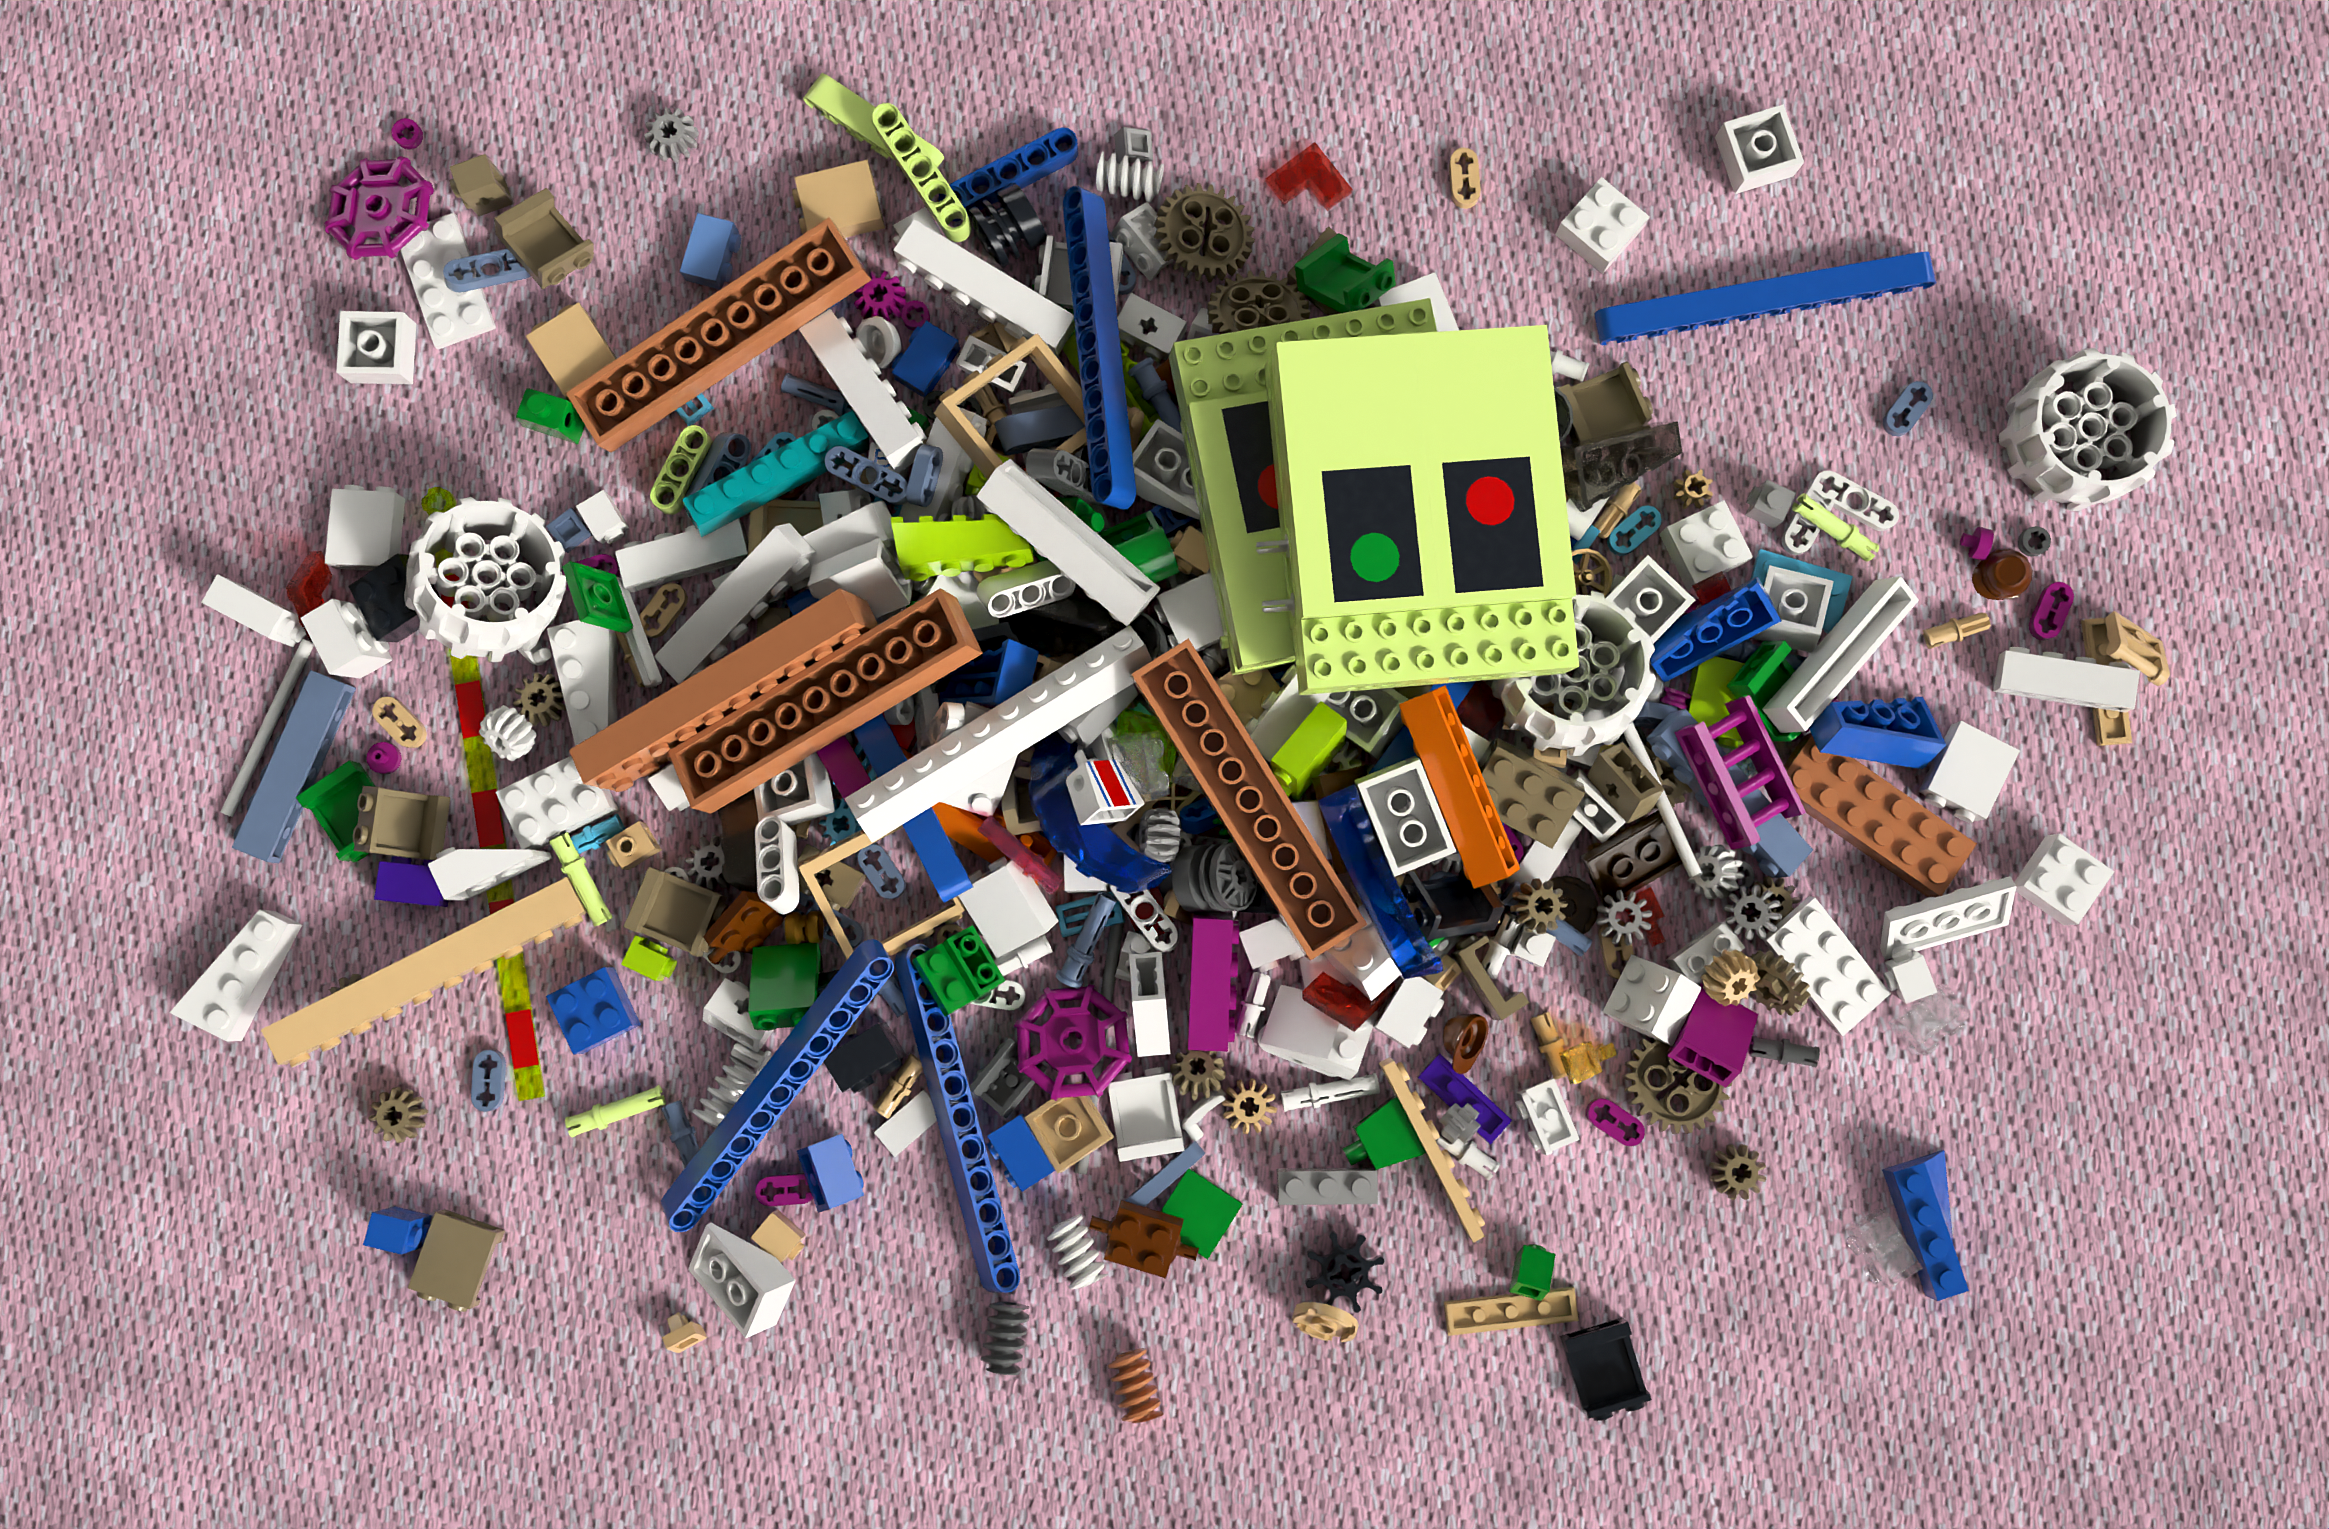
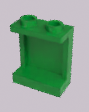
[1294,233,1396,313]
[1727,640,1801,741]
[296,760,376,863]
[748,943,823,1031]

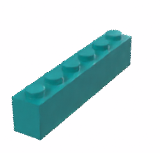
[682,410,869,538]

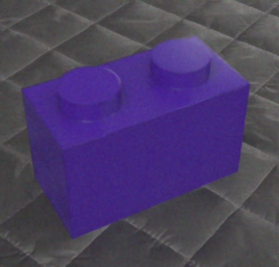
[374,856,449,907]

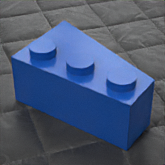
[938,639,1039,709]

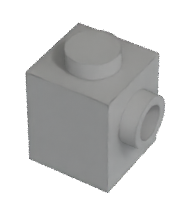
[1745,480,1796,529]

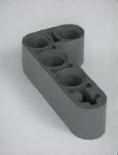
[1026,445,1106,505]

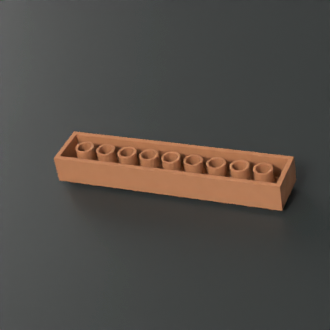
[566,217,871,453]
[569,588,878,792]
[668,588,983,814]
[1130,638,1367,961]

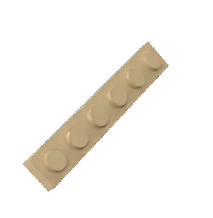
[1379,1057,1485,1243]

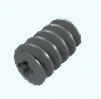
[980,1302,1030,1375]

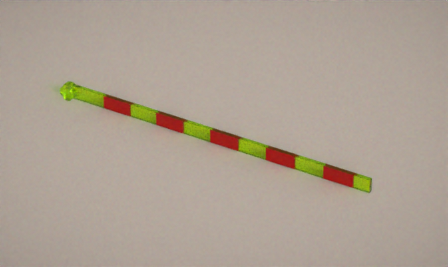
[421,487,545,1101]

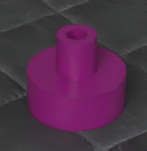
[1960,527,1994,561]
[366,742,402,774]

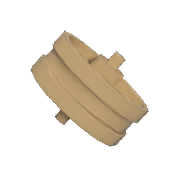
[1572,548,1613,598]

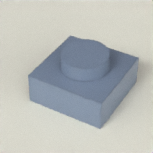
[546,507,592,553]

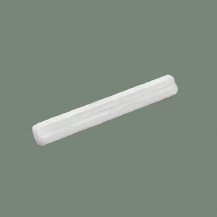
[617,577,662,689]

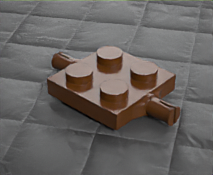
[703,891,786,965]
[1088,1200,1199,1278]

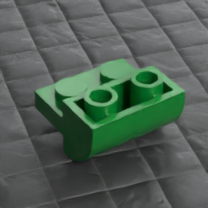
[1097,510,1179,583]
[912,925,1006,1017]

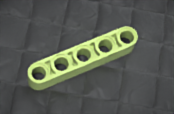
[803,73,944,177]
[872,103,972,242]

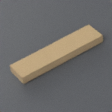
[2081,618,2132,746]
[1443,1287,1579,1336]

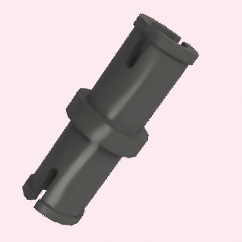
[1749,1036,1820,1068]

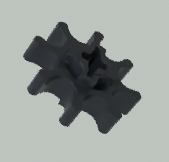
[1305,1231,1385,1313]

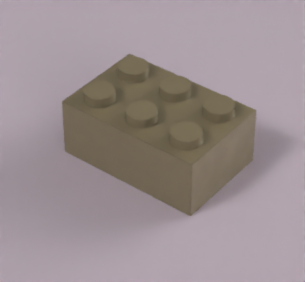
[1480,738,1585,849]

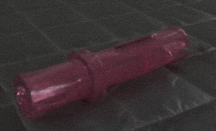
[977,815,1064,895]

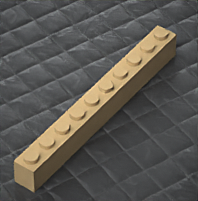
[261,877,587,1068]

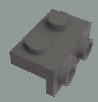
[969,1038,1048,1119]

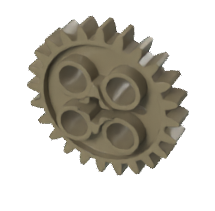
[1154,183,1255,283]
[1207,271,1310,334]
[1623,1037,1732,1134]

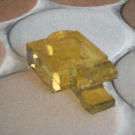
[1559,1041,1617,1084]

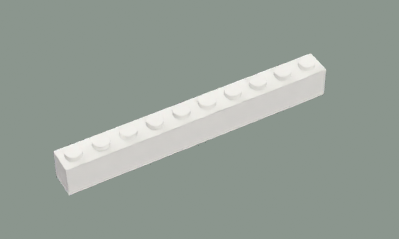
[844,625,1152,843]

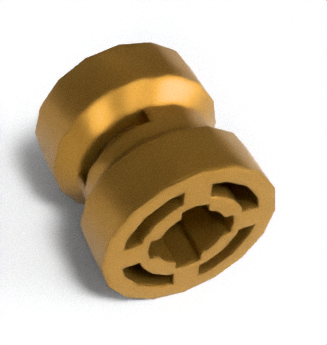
[785,911,824,944]

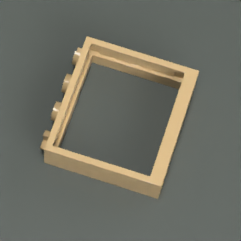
[934,333,1087,482]
[797,825,967,960]

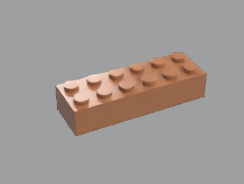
[1784,733,1977,897]

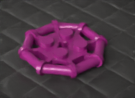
[324,156,434,260]
[1014,984,1132,1101]

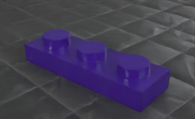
[1417,1053,1512,1145]

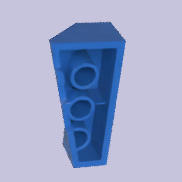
[1650,577,1782,683]
[1809,696,1946,769]
[1882,1150,1969,1301]

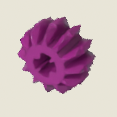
[854,270,907,322]

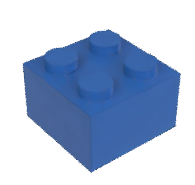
[546,967,641,1055]

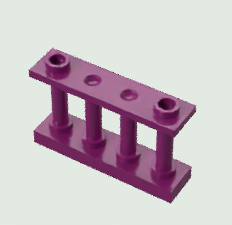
[1674,695,1806,850]

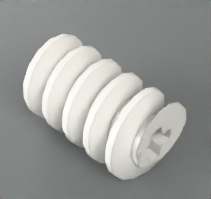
[1096,151,1164,203]
[692,1056,758,1128]
[1047,1214,1108,1289]

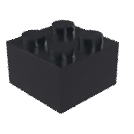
[348,553,442,643]
[823,1022,906,1094]

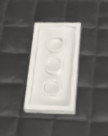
[395,212,496,350]
[1880,876,2016,960]
[1762,896,1891,1036]

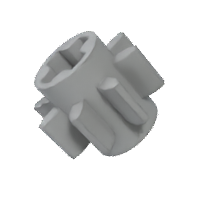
[1440,1103,1481,1144]

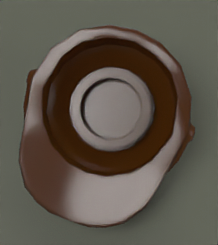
[1972,548,2033,600]
[1443,1013,1489,1075]

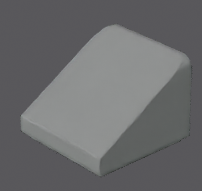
[1114,127,1153,164]

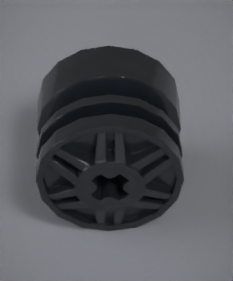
[968,182,1047,268]

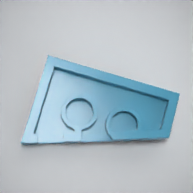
[1750,549,1853,634]

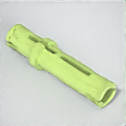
[1792,493,1879,562]
[549,832,613,927]
[565,1085,666,1137]

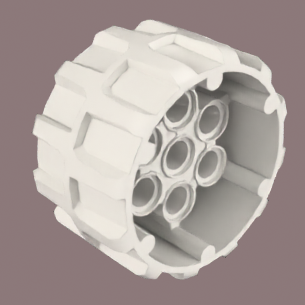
[1999,348,2177,511]
[404,497,567,662]
[1491,590,1656,756]

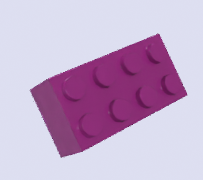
[1188,911,1239,1052]

